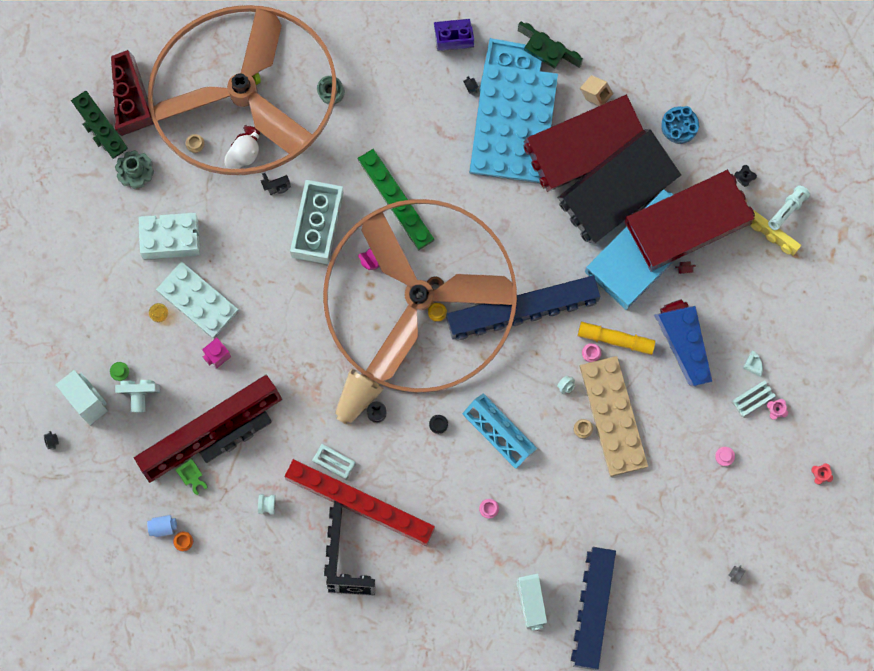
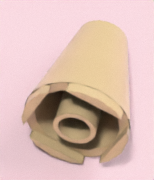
[335,368,384,424]

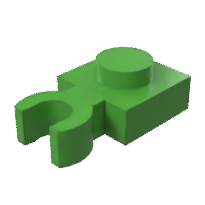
[176,459,208,495]

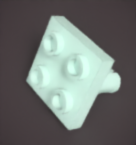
[115,380,160,413]

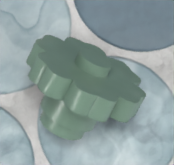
[115,150,154,189]

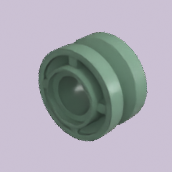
[317,76,345,104]

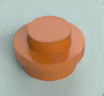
[173,531,193,551]

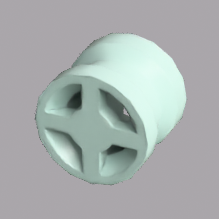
[258,494,276,514]

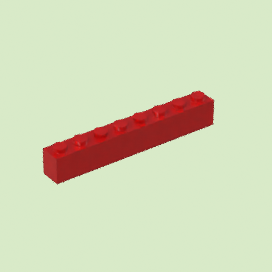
[284,459,435,547]

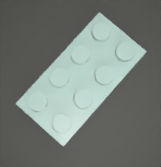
[156,261,239,339]

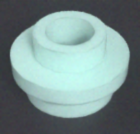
[557,376,575,394]

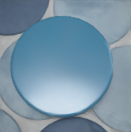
[661,106,699,144]

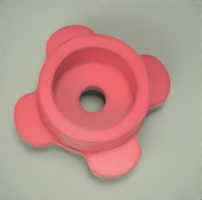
[811,463,833,485]

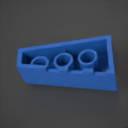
[654,306,712,386]

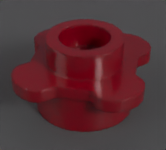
[675,261,696,274]

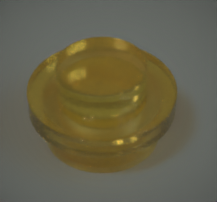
[149,303,168,322]

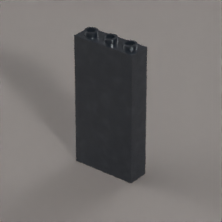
[557,129,681,244]

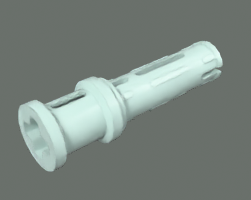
[768,185,810,230]

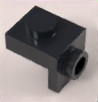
[260,173,291,195]

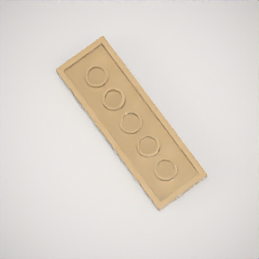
[579,356,648,477]

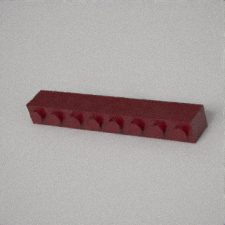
[133,374,283,483]

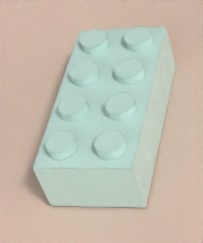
[290,180,344,265]

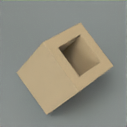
[580,75,613,106]

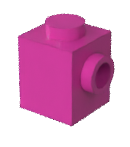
[202,338,231,369]

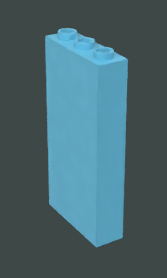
[585,189,674,310]

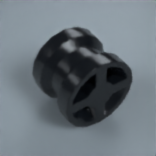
[367,401,387,423]

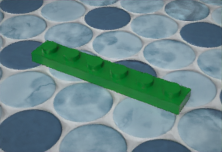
[357,149,434,251]

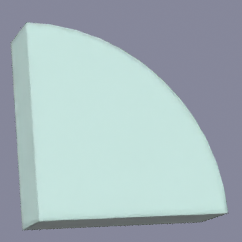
[743,351,763,377]

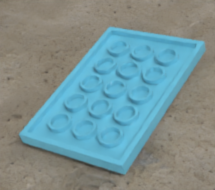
[469,64,558,183]

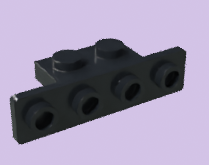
[199,411,272,463]

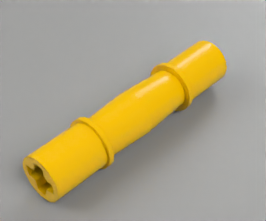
[577,321,656,355]

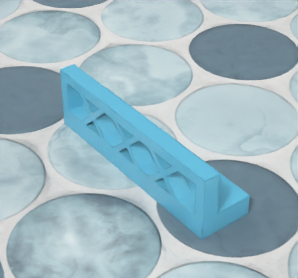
[462,393,537,469]

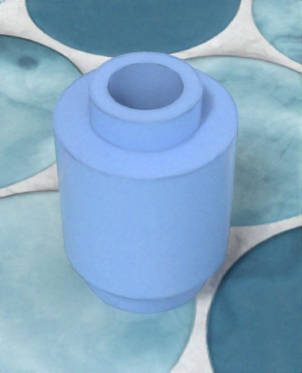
[147,515,177,537]

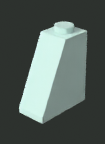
[516,574,547,631]

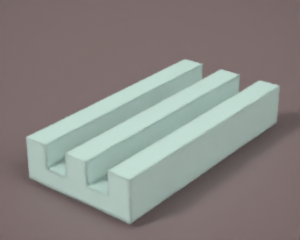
[732,380,775,417]
[312,444,356,480]

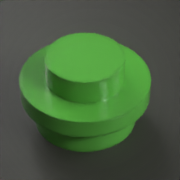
[110,362,129,381]

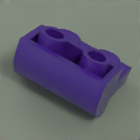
[434,19,474,51]

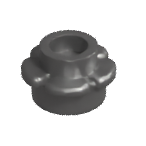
[728,565,746,584]

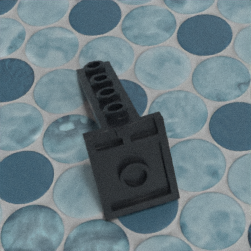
[324,501,376,596]

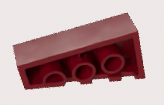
[111,50,154,136]

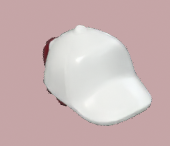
[224,125,261,169]

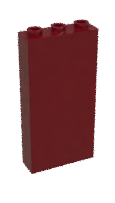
[523,94,643,192]
[624,169,755,272]

